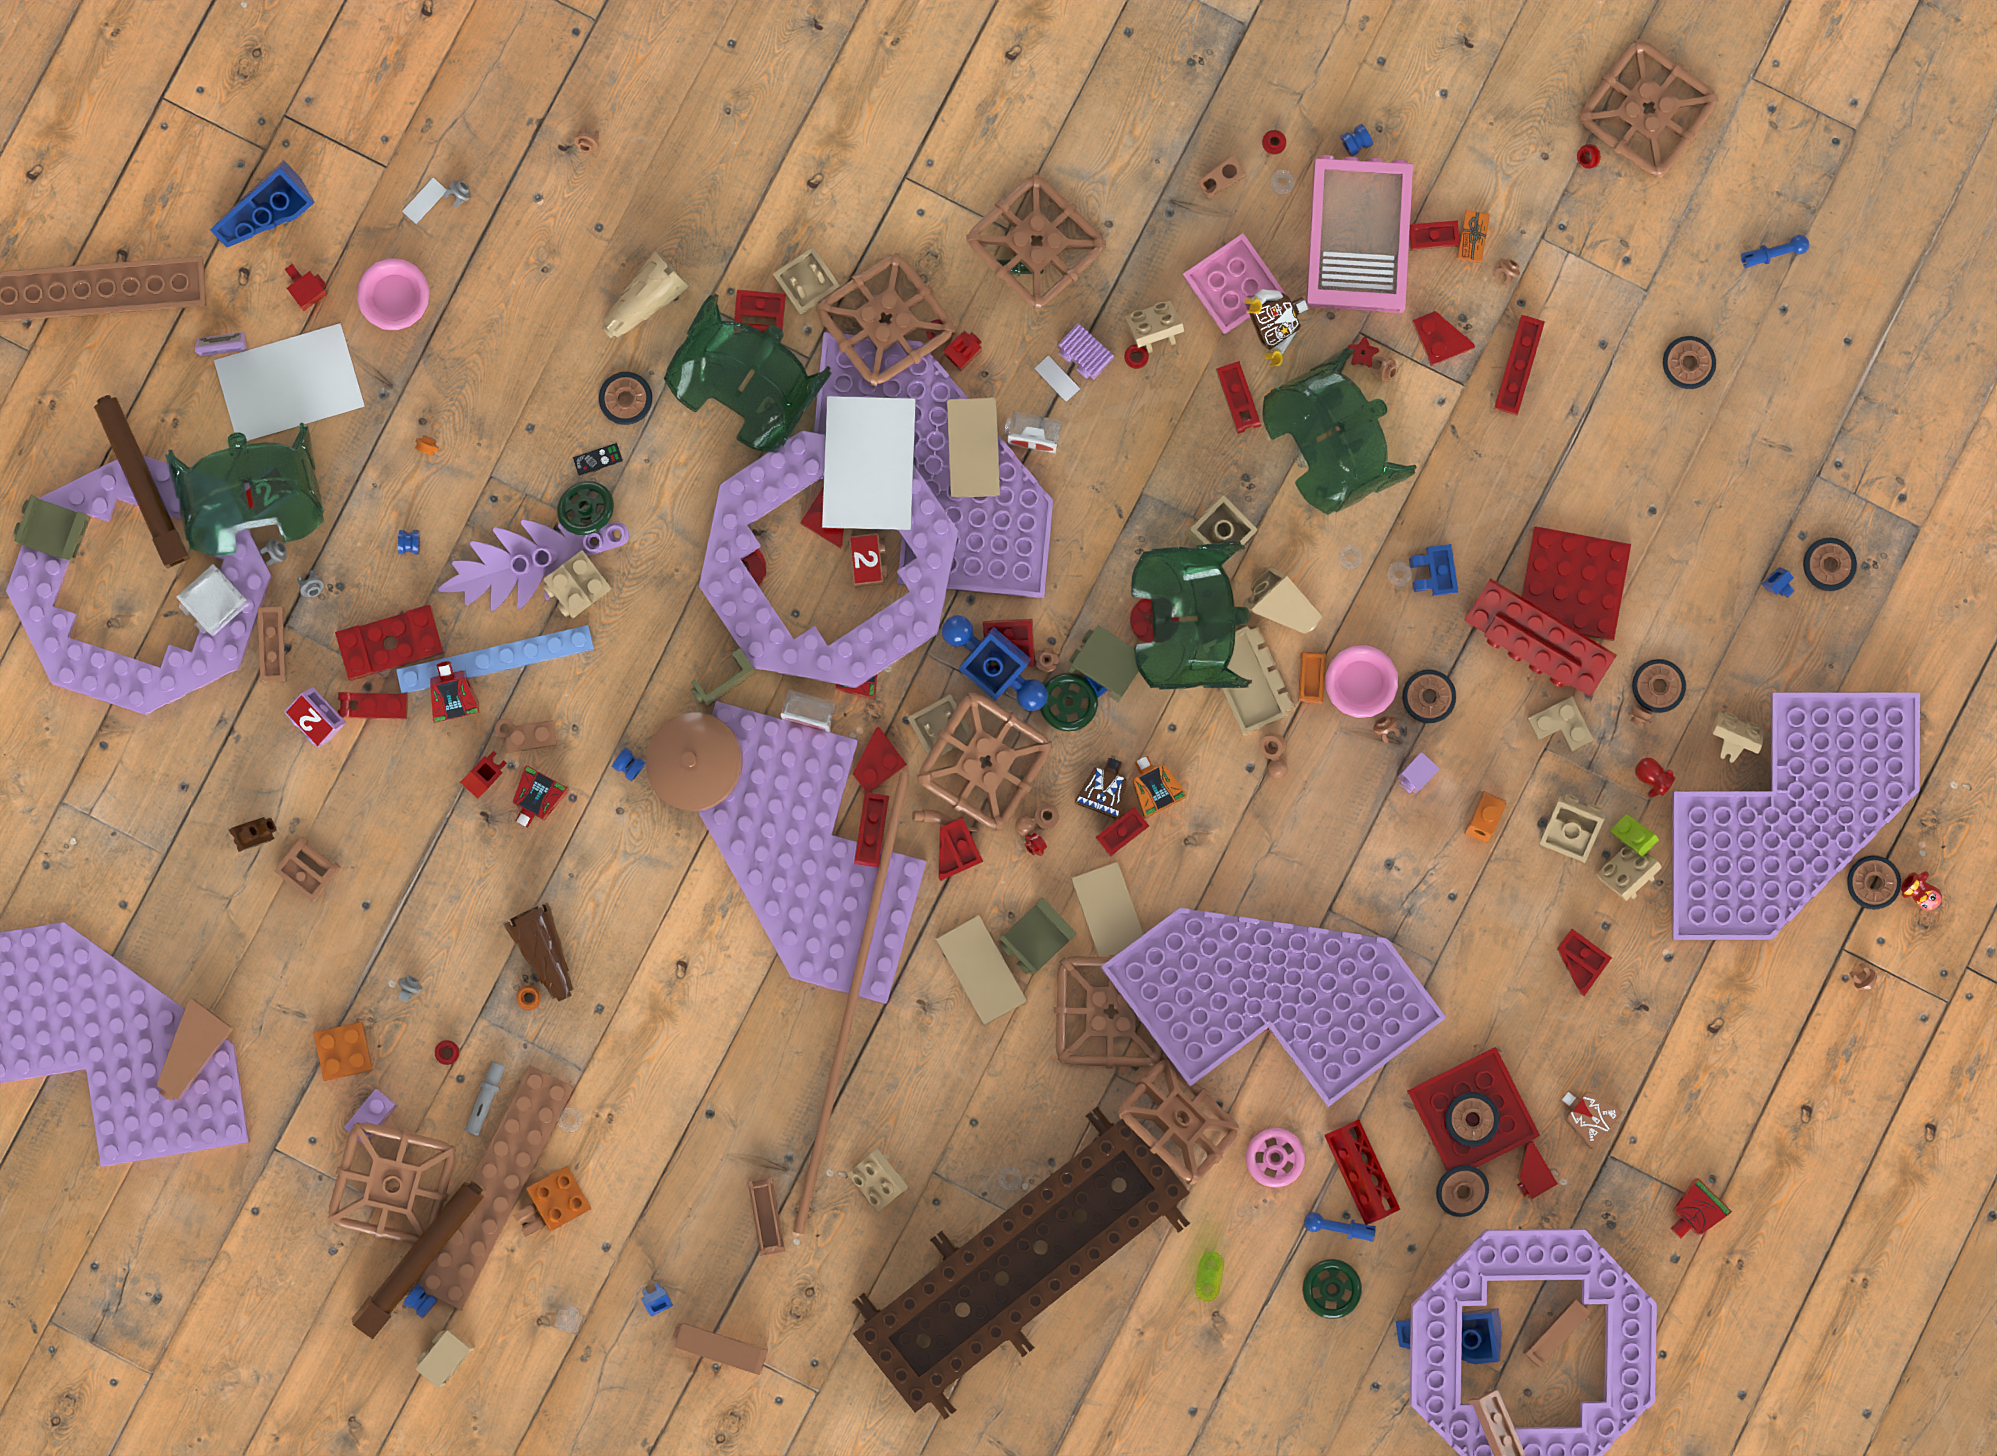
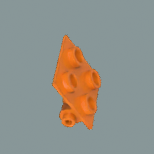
[526,1166,591,1232]

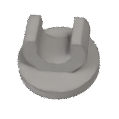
[444,180,471,207]
[260,539,287,566]
[297,570,324,597]
[398,976,422,1003]

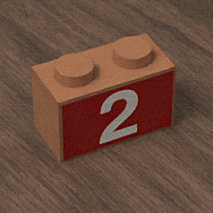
[849,533,888,588]

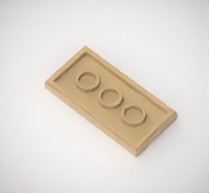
[947,398,1000,498]
[1071,862,1144,957]
[936,915,1027,1025]

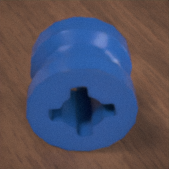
[398,530,420,555]

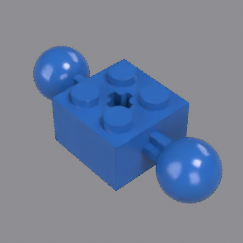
[942,615,1048,711]

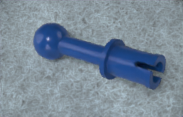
[1741,235,1809,268]
[1304,1212,1376,1242]

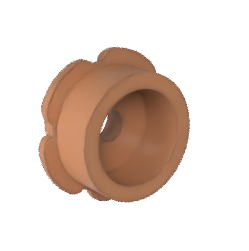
[1035,648,1059,672]
[1628,706,1652,727]

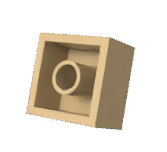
[1184,495,1258,568]
[415,1329,475,1388]

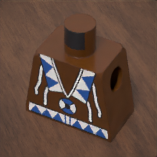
[1074,758,1127,820]

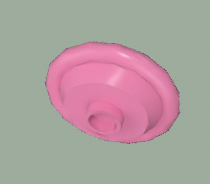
[357,258,430,330]
[1325,645,1398,718]

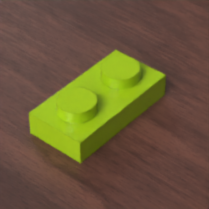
[1610,813,1659,857]

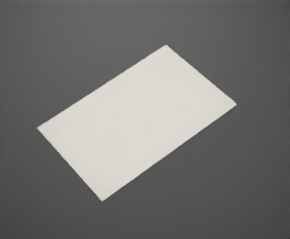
[214,323,365,444]
[822,396,915,530]

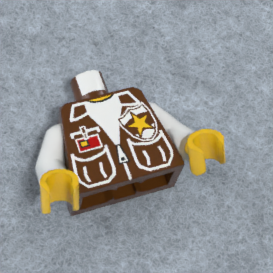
[1244,289,1308,367]

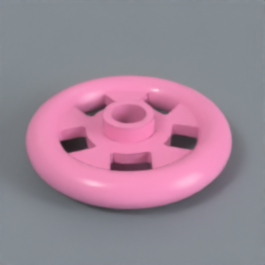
[1246,1128,1305,1187]

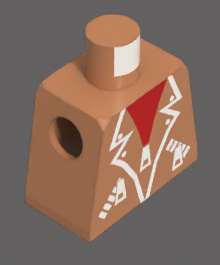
[1560,1090,1623,1149]

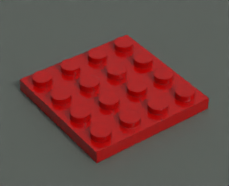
[1521,526,1631,641]
[1407,1047,1540,1171]

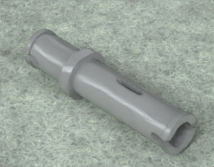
[464,1061,506,1136]

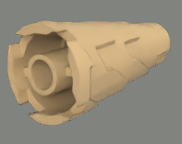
[602,251,690,338]

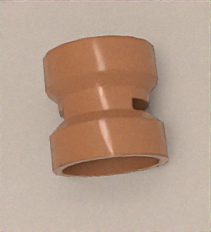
[513,1203,546,1237]

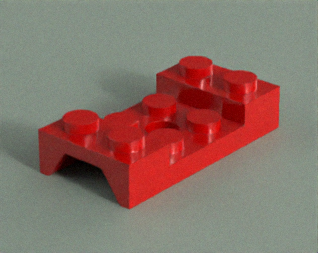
[335,604,445,681]

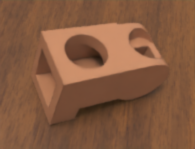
[1198,155,1246,199]

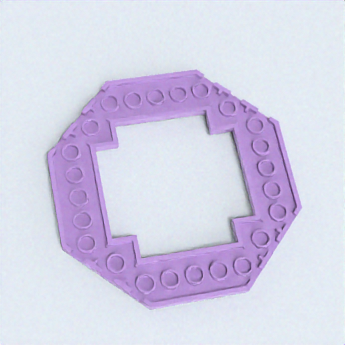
[699,431,959,688]
[6,456,272,715]
[1409,1228,1657,1456]

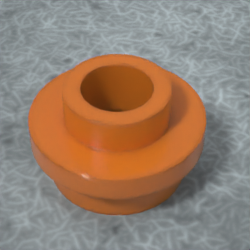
[415,435,439,456]
[516,985,541,1010]

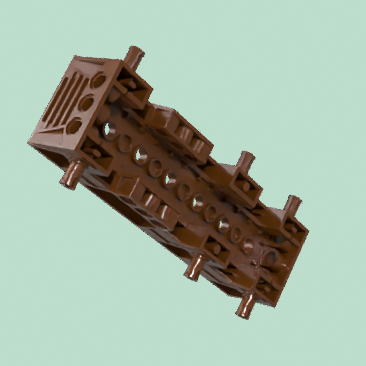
[852,1106,1190,1420]

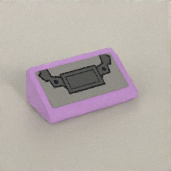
[195,332,247,357]

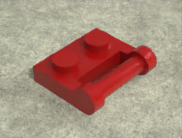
[733,290,786,338]

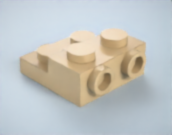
[542,550,612,618]
[1540,794,1605,863]

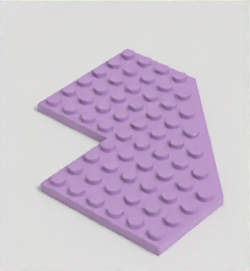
[814,332,1053,599]
[1672,692,1920,940]
[698,701,926,1004]
[1100,908,1446,1107]
[0,922,249,1167]

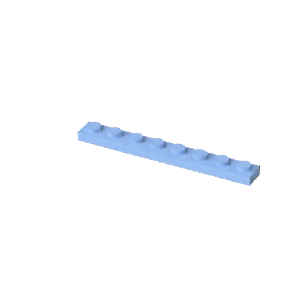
[396,625,594,694]

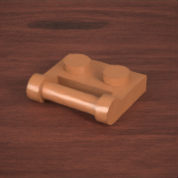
[274,837,341,902]

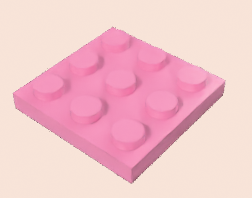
[1183,233,1285,335]

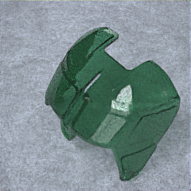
[664,294,832,452]
[1262,347,1417,515]
[165,423,324,556]
[1131,542,1252,690]

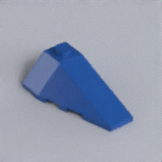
[210,160,314,248]
[1396,1308,1502,1364]

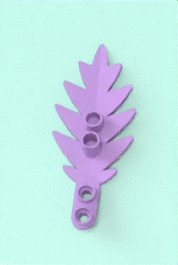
[438,519,629,611]

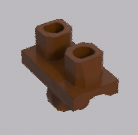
[229,817,277,852]

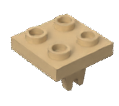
[773,247,841,315]
[1124,300,1184,353]
[907,694,972,757]
[1713,711,1764,763]
[1596,846,1662,901]
[847,1149,908,1212]

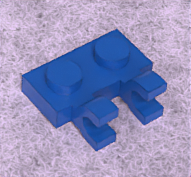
[1409,544,1458,597]

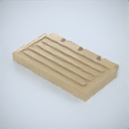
[1203,626,1295,735]

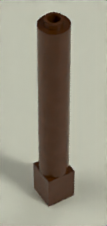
[94,395,190,569]
[352,1181,484,1340]

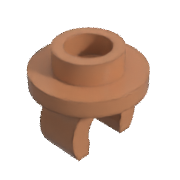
[574,126,599,153]
[1493,258,1520,285]
[1370,357,1397,383]
[1373,716,1400,744]
[1849,963,1877,990]

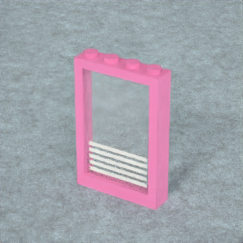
[1306,155,1413,313]

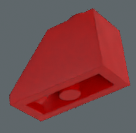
[1517,1141,1558,1199]

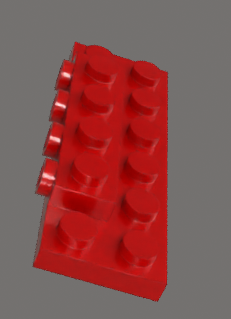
[1464,578,1617,697]

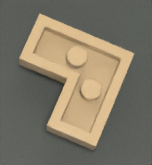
[1527,697,1594,752]

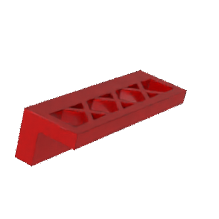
[1324,1119,1401,1225]

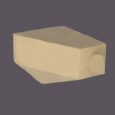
[1243,566,1322,634]

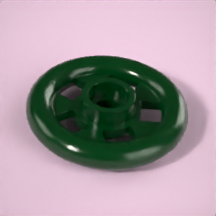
[557,481,614,535]
[1040,673,1098,732]
[1302,1259,1362,1319]

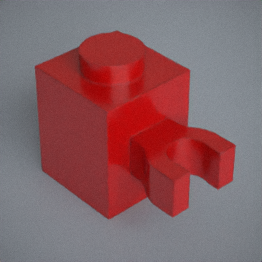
[285,264,327,311]
[944,330,982,371]
[460,751,507,799]

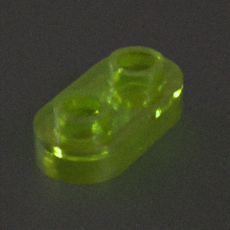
[1195,1252,1224,1302]

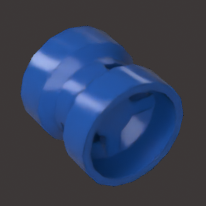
[1340,124,1373,157]
[611,748,646,782]
[403,1284,438,1319]

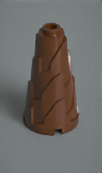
[503,903,573,1002]

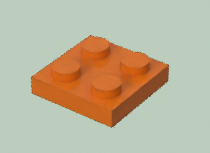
[313,1022,373,1081]

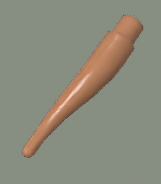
[912,809,979,832]

